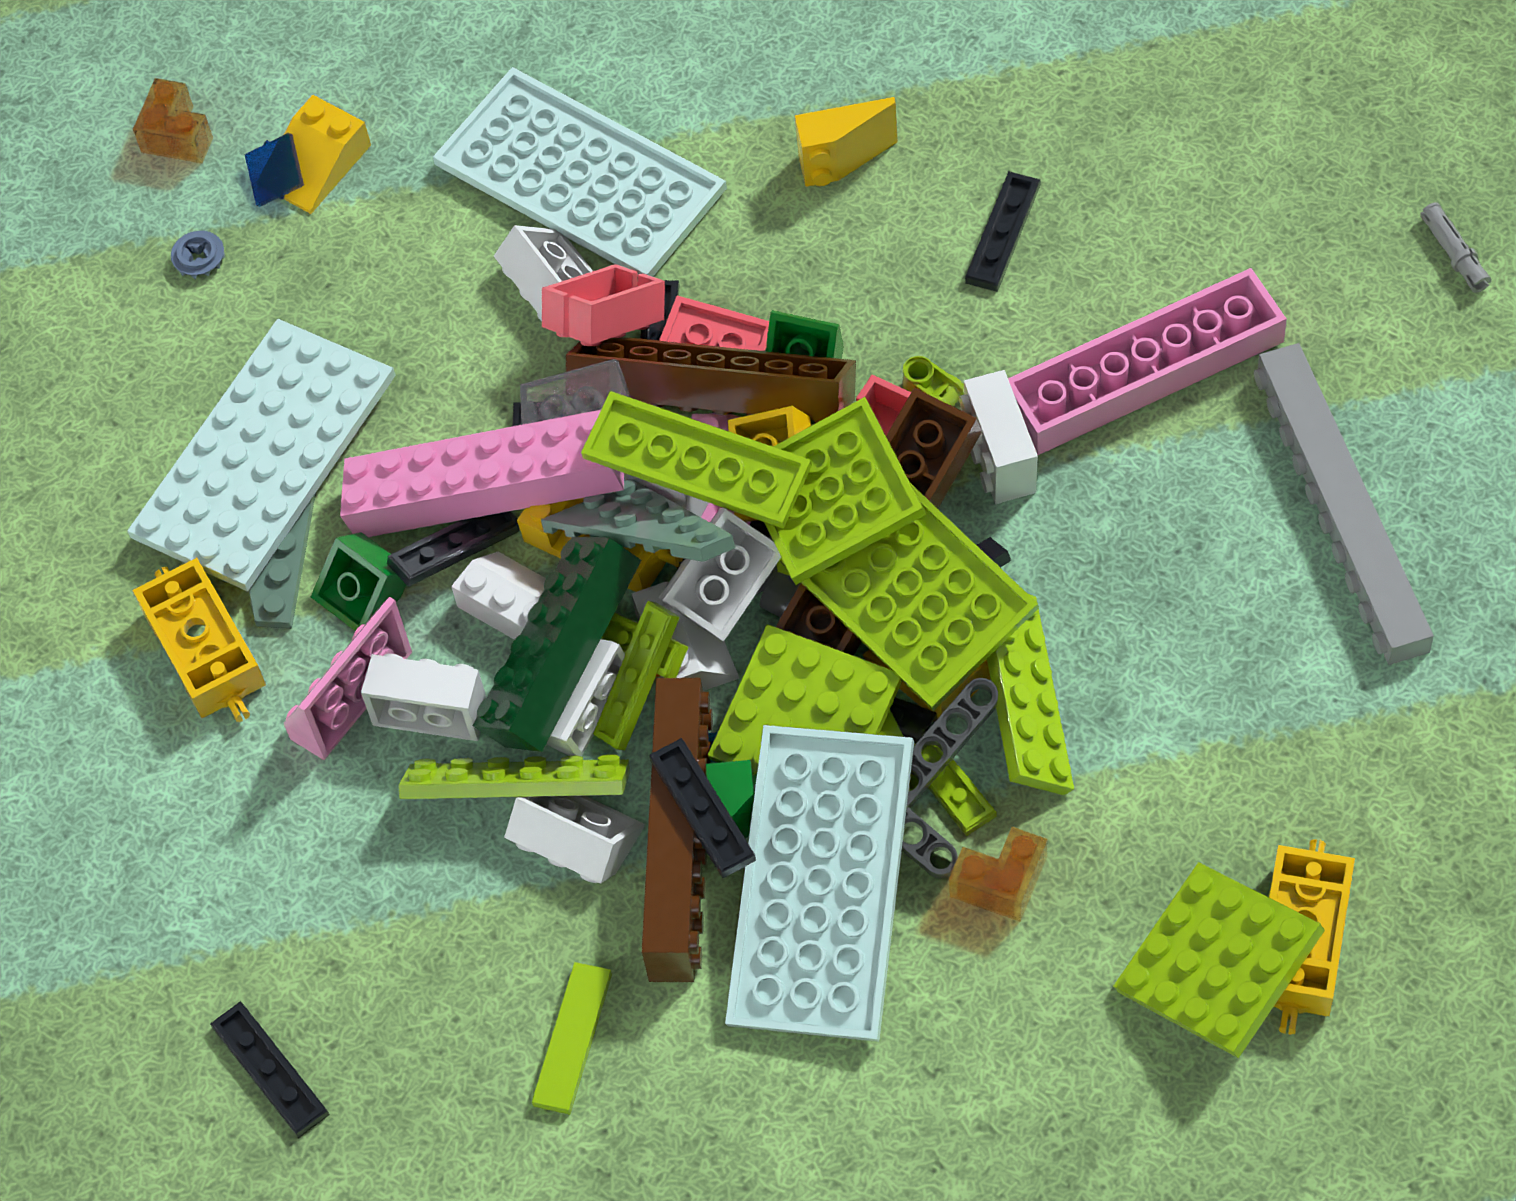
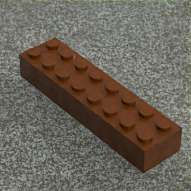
[566,337,856,424]
[776,388,982,656]
[642,678,713,982]

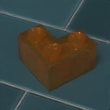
[133,78,213,164]
[949,827,1048,922]

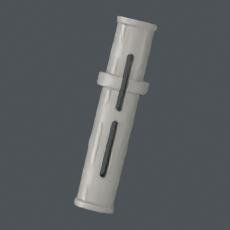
[1420,202,1492,293]

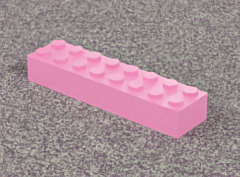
[1008,268,1287,456]
[340,410,624,537]

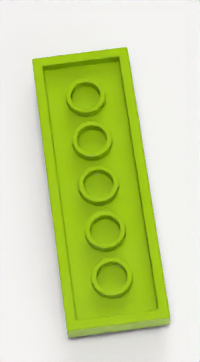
[581,391,812,529]
[987,594,1074,795]
[399,755,630,799]

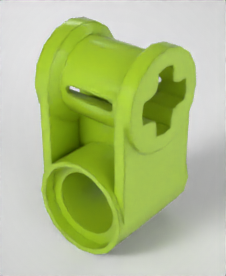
[902,356,964,406]

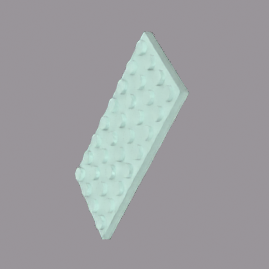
[433,67,727,277]
[127,319,396,591]
[725,725,914,1042]

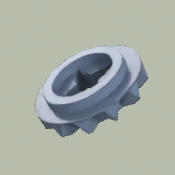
[171,231,225,279]

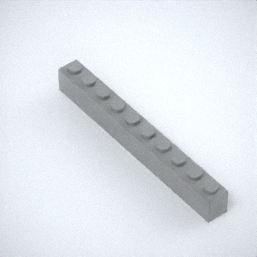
[1254,343,1434,665]

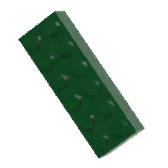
[472,537,642,752]

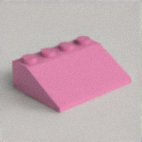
[284,597,412,760]

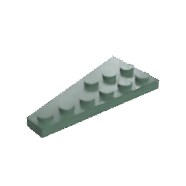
[541,480,735,562]
[249,493,316,629]

